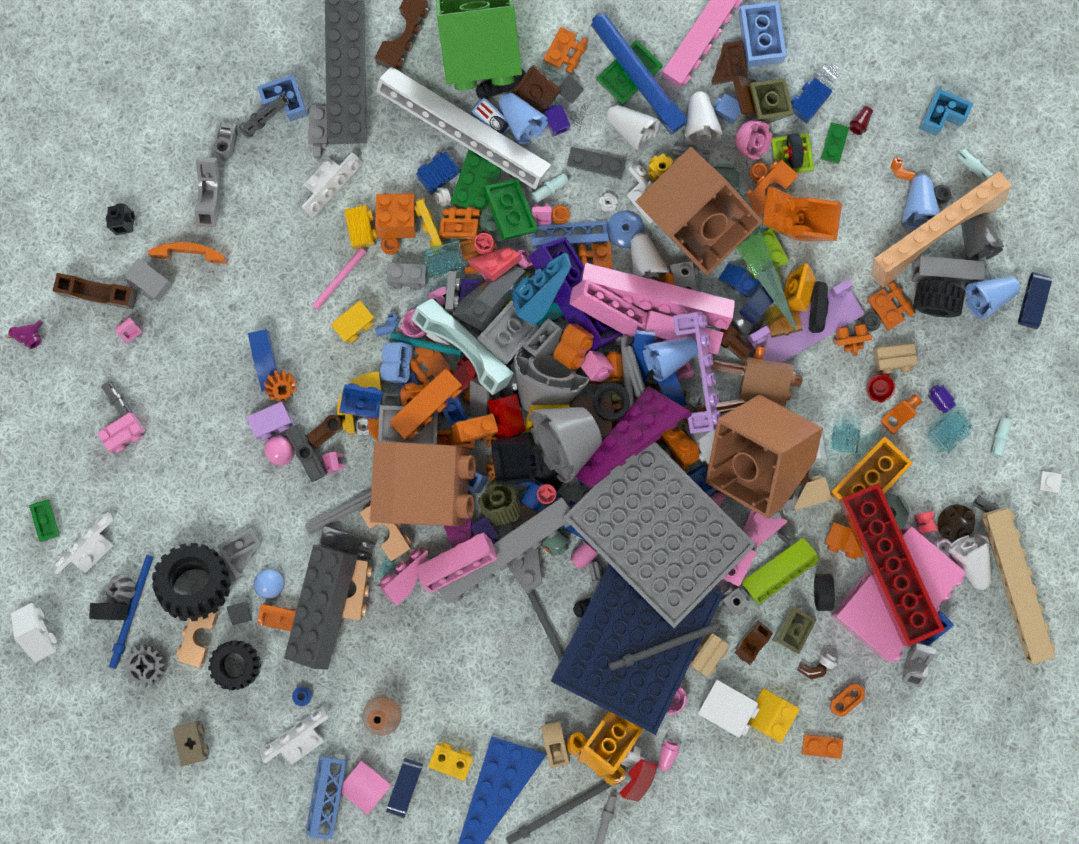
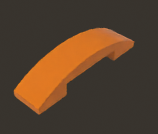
[148,242,228,264]

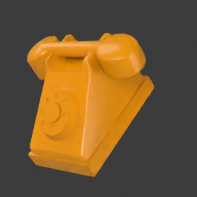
[566,711,644,785]

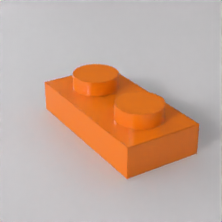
[802,734,843,759]

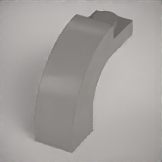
[195,157,221,227]

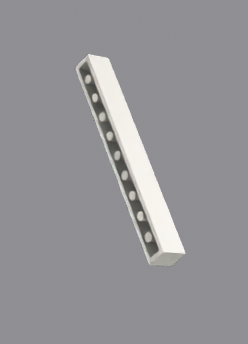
[376,67,551,190]

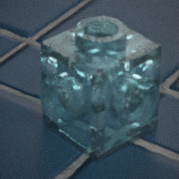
[831,423,861,453]

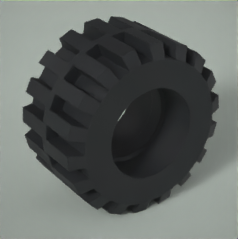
[913,280,966,318]
[208,640,261,691]

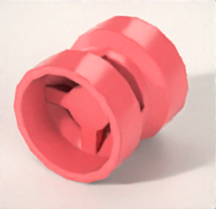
[475,233,494,255]
[537,484,556,505]
[914,511,938,534]

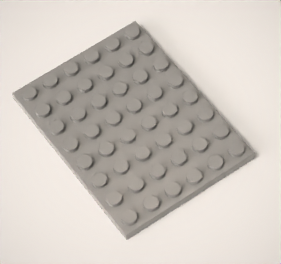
[563,442,756,628]

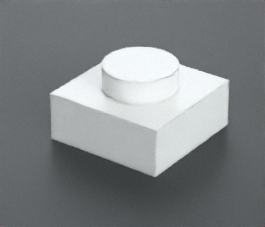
[1038,471,1062,493]

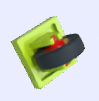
[771,133,814,174]

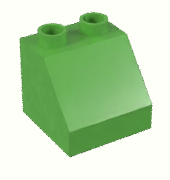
[436,0,522,90]

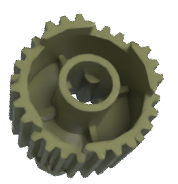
[478,482,522,527]

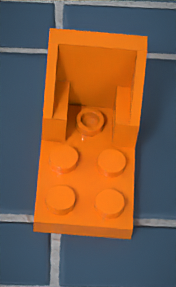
[762,187,842,242]

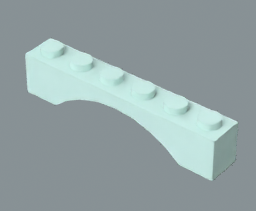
[411,298,514,395]

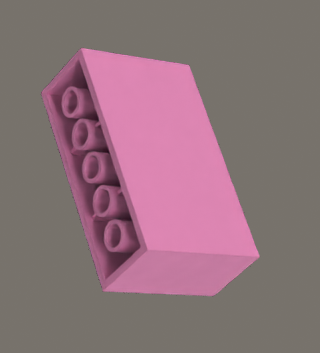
[830,526,966,663]

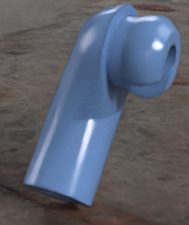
[375,313,399,337]

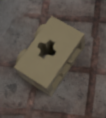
[172,721,209,766]

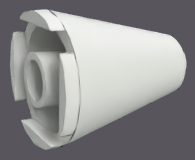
[685,91,723,147]
[607,105,661,153]
[631,233,670,281]
[949,534,992,590]

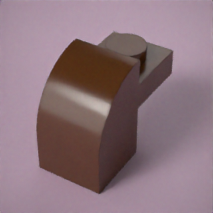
[735,621,773,665]

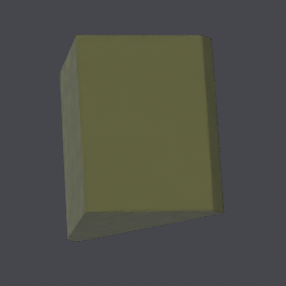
[749,78,794,124]
[773,606,816,654]

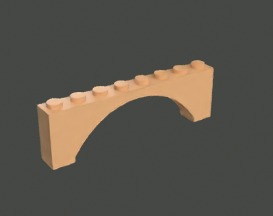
[871,171,1012,288]

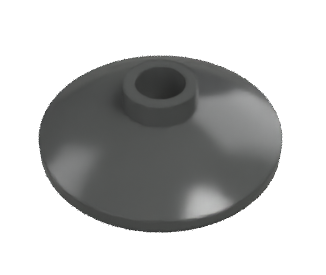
[730,297,765,335]

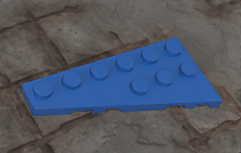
[458,736,547,844]

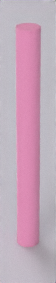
[312,248,366,310]

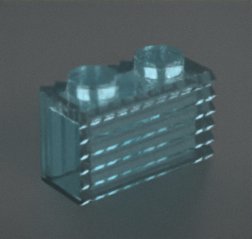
[422,240,466,278]
[926,410,973,453]

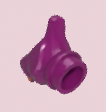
[7,320,43,349]

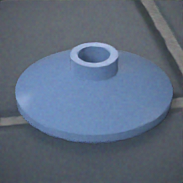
[607,211,644,248]

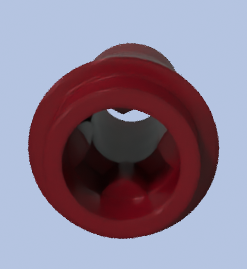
[849,106,873,135]

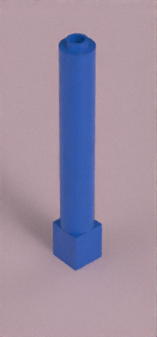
[591,13,687,135]

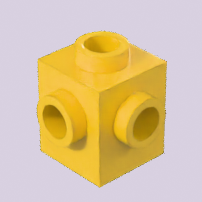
[647,154,674,181]

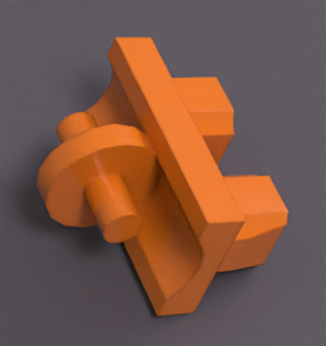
[833,323,872,356]

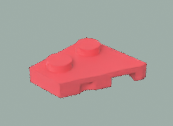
[468,247,522,281]

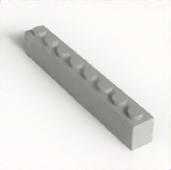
[438,496,571,604]

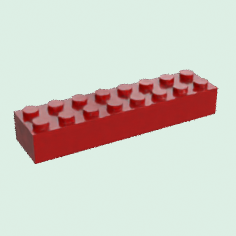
[839,483,945,646]

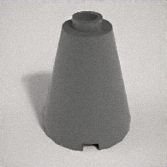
[961,214,1004,261]

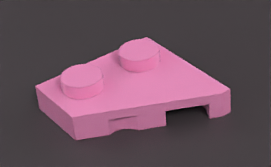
[742,509,787,548]

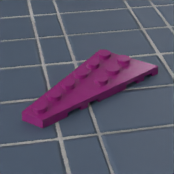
[575,386,692,488]

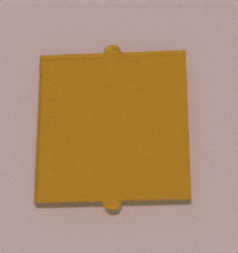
[765,306,803,338]

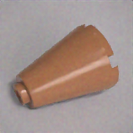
[362,697,401,736]

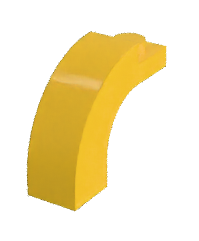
[337,372,382,435]

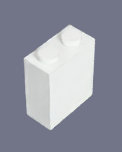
[698,680,760,738]

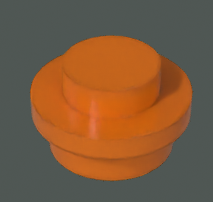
[749,163,768,181]
[551,205,570,224]
[381,238,400,255]

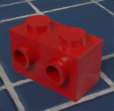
[449,356,478,391]
[487,394,526,439]

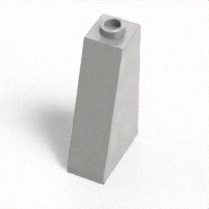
[912,256,987,283]

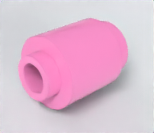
[570,541,598,570]

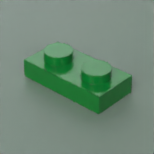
[820,122,849,164]
[29,499,60,542]

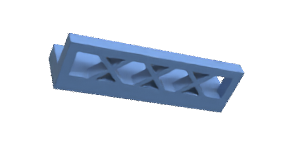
[531,221,608,249]
[305,755,346,839]

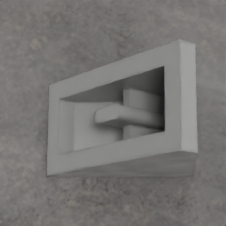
[522,318,562,358]

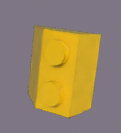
[747,688,800,743]

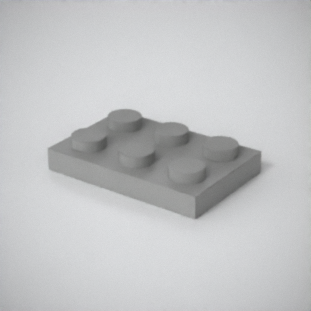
[477,300,539,365]
[378,405,438,445]

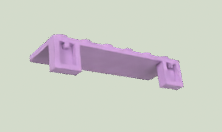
[747,279,865,363]
[673,311,721,433]

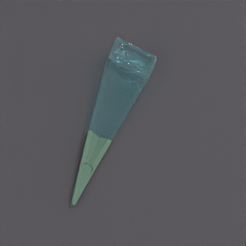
[734,185,796,330]

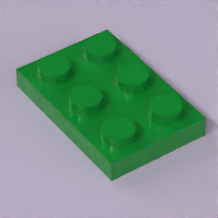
[596,39,663,106]
[450,150,502,213]
[482,178,538,241]

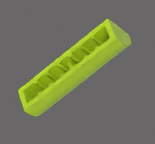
[741,538,820,606]

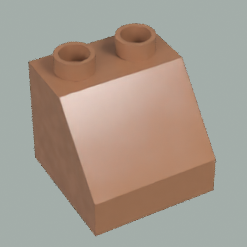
[635,147,763,276]
[705,394,823,519]
[370,442,476,527]

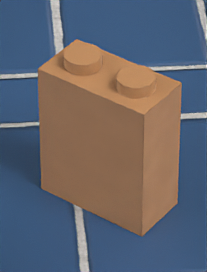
[739,357,796,406]

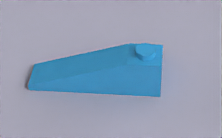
[511,253,571,325]

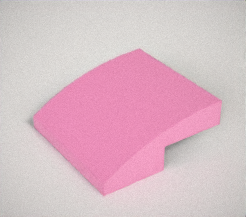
[341,760,392,815]

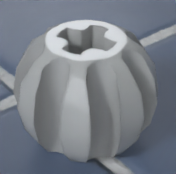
[106,575,136,604]

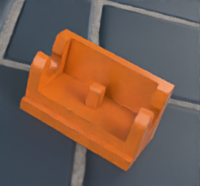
[257,604,296,631]

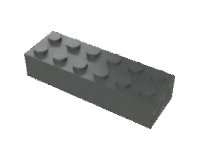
[284,544,357,670]

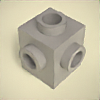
[721,587,750,616]

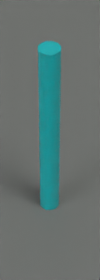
[390,333,463,357]

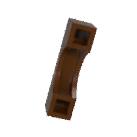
[375,0,430,70]
[53,273,137,310]

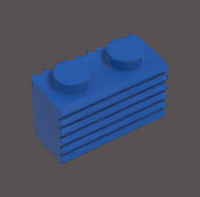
[791,78,833,124]
[416,152,461,195]

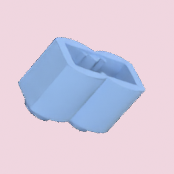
[380,342,412,383]

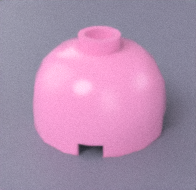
[735,120,772,160]

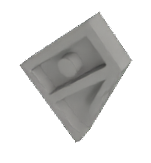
[217,526,261,578]
[508,547,543,594]

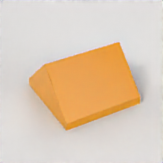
[783,263,816,311]

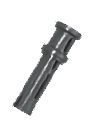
[239,94,289,138]

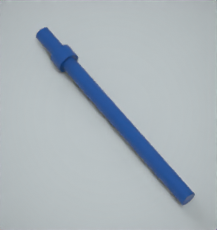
[109,555,154,669]

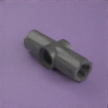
[285,424,327,482]

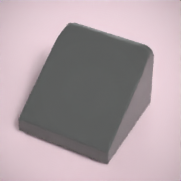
[559,75,584,104]
[227,602,252,625]

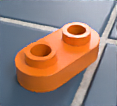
[830,684,865,716]

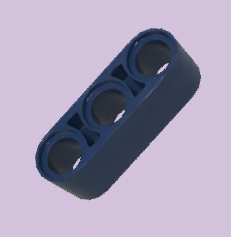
[1018,272,1052,330]
[739,286,784,325]
[386,758,423,818]

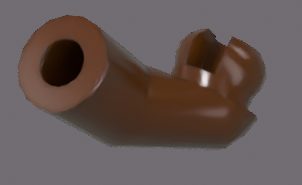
[797,662,827,679]

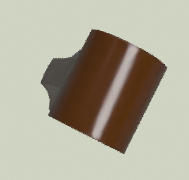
[720,325,754,361]
[306,415,343,449]

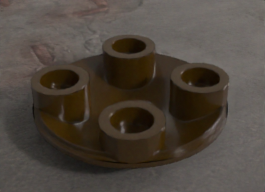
[937,504,975,542]

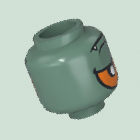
[541,528,569,556]

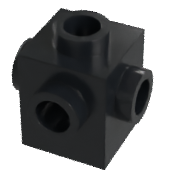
[106,203,135,235]

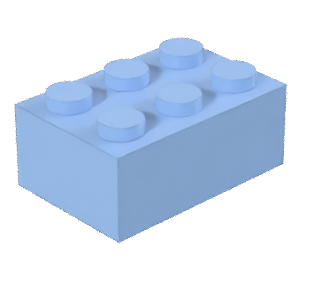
[738,1,786,68]

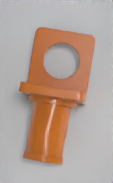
[880,394,922,434]

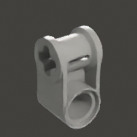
[214,121,238,159]

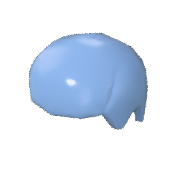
[253,570,284,599]

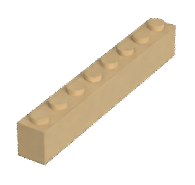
[981,508,1055,665]

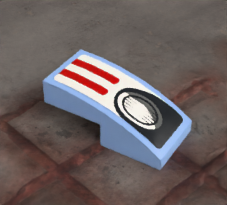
[471,98,510,135]

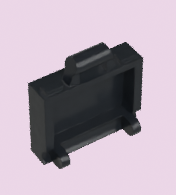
[491,435,543,485]

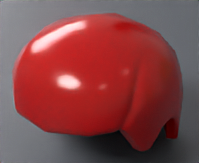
[866,373,895,403]

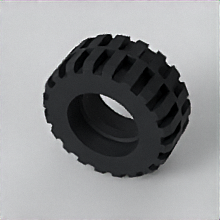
[152,543,231,621]

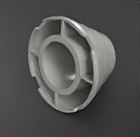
[514,348,590,412]
[529,407,602,483]

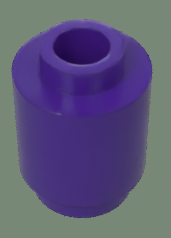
[928,384,956,413]

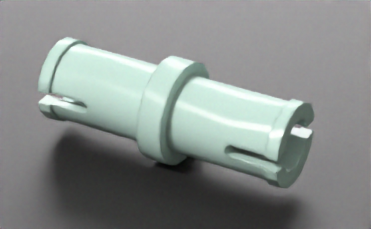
[957,148,993,182]
[531,173,569,203]
[991,418,1013,458]

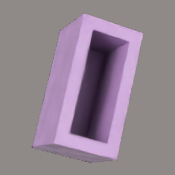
[247,402,293,441]

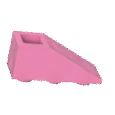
[377,548,428,606]

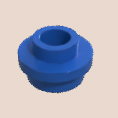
[292,686,312,706]

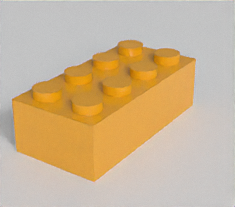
[830,436,913,504]

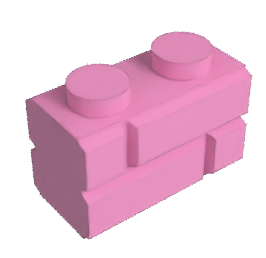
[97,412,145,454]

